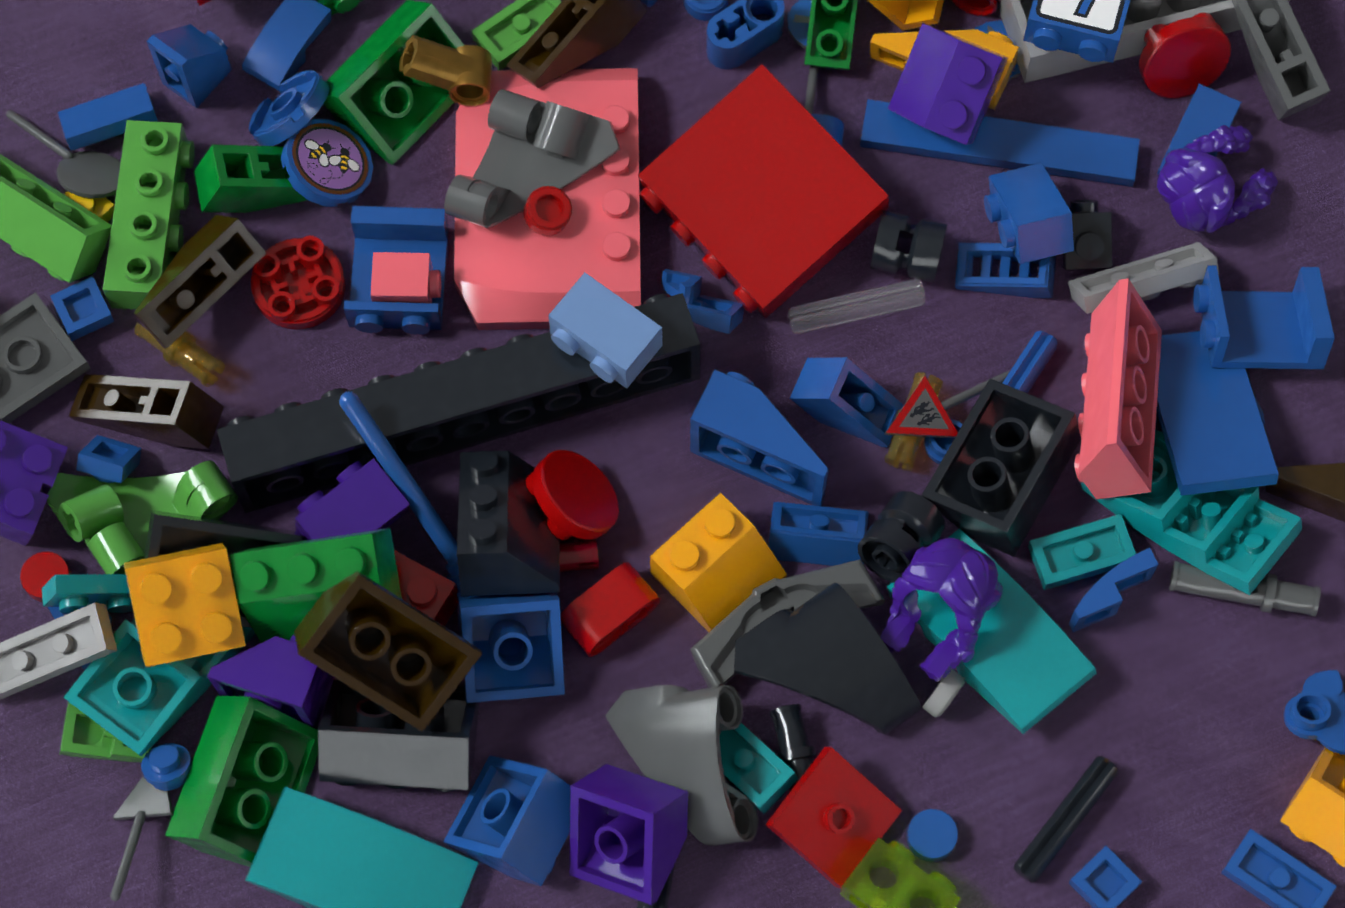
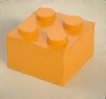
[123,543,246,667]

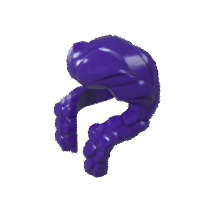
[1157,125,1278,233]
[880,538,1003,682]

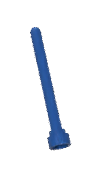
[339,391,461,593]

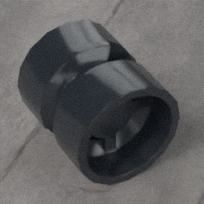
[870,210,948,283]
[858,491,945,583]

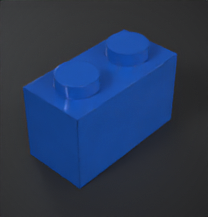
[984,163,1074,264]

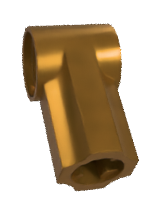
[399,35,492,106]

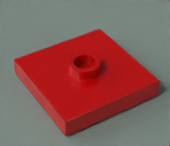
[765,746,902,889]

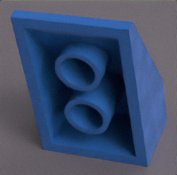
[690,370,828,506]

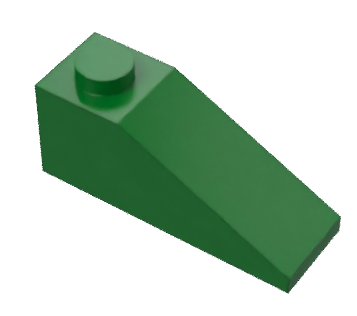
[194,145,308,213]

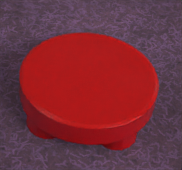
[1139,12,1231,98]
[251,236,346,330]
[526,450,619,540]

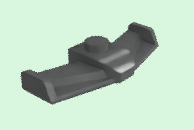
[690,559,885,688]

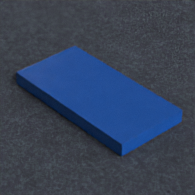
[1157,331,1279,496]

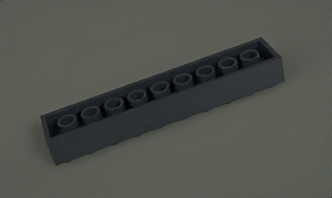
[217,293,700,513]

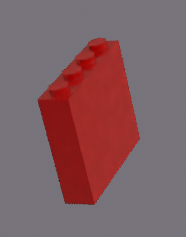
[638,64,889,319]

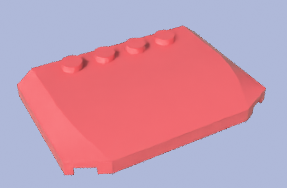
[454,68,641,330]

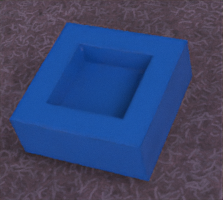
[50,276,115,341]
[76,435,142,484]
[1069,846,1142,908]

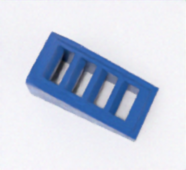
[955,243,1056,298]

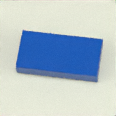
[58,83,158,151]

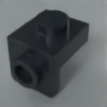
[1063,200,1112,270]

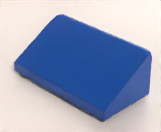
[768,502,869,566]

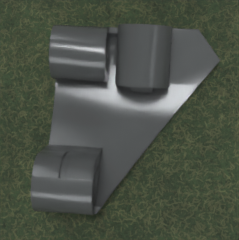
[444,89,621,228]
[605,685,758,846]

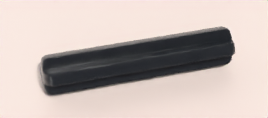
[1014,756,1119,883]

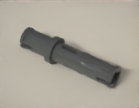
[1169,561,1321,617]

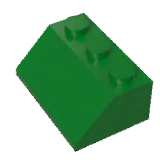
[323,0,464,165]
[230,528,402,643]
[165,696,319,867]

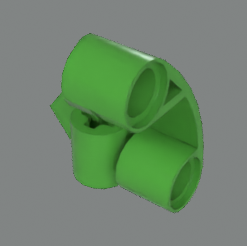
[47,460,238,574]

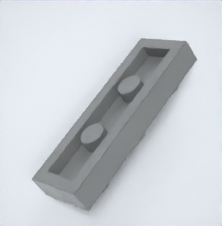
[1068,242,1219,314]
[0,603,118,700]

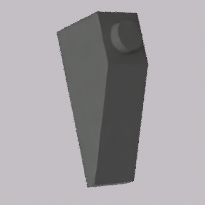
[1232,0,1331,121]

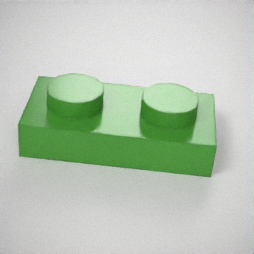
[472,0,561,70]

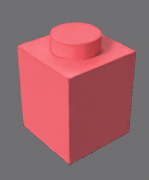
[370,252,441,303]

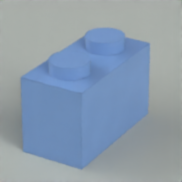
[548,272,663,388]

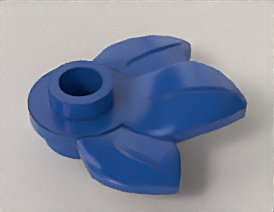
[1283,670,1345,755]

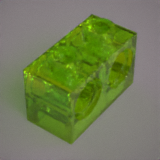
[840,838,961,908]

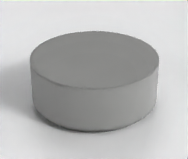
[922,669,965,718]

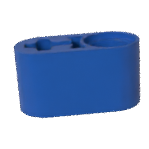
[706,0,785,70]

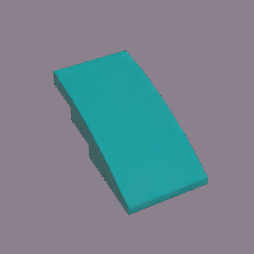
[1081,429,1302,595]
[887,528,1097,734]
[63,618,255,757]
[245,787,478,908]

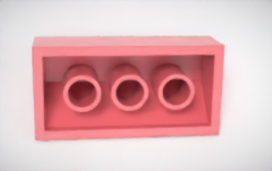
[1075,278,1162,500]

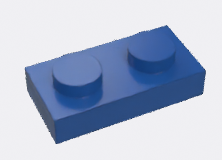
[1221,829,1337,908]

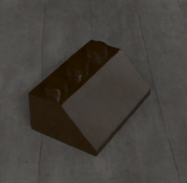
[294,571,482,732]

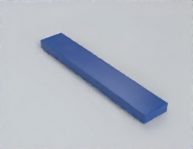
[860,99,1140,187]

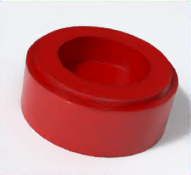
[523,186,572,236]
[20,551,71,602]

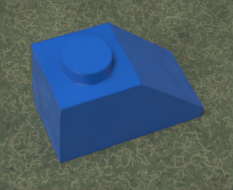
[146,24,232,108]
[790,357,904,447]

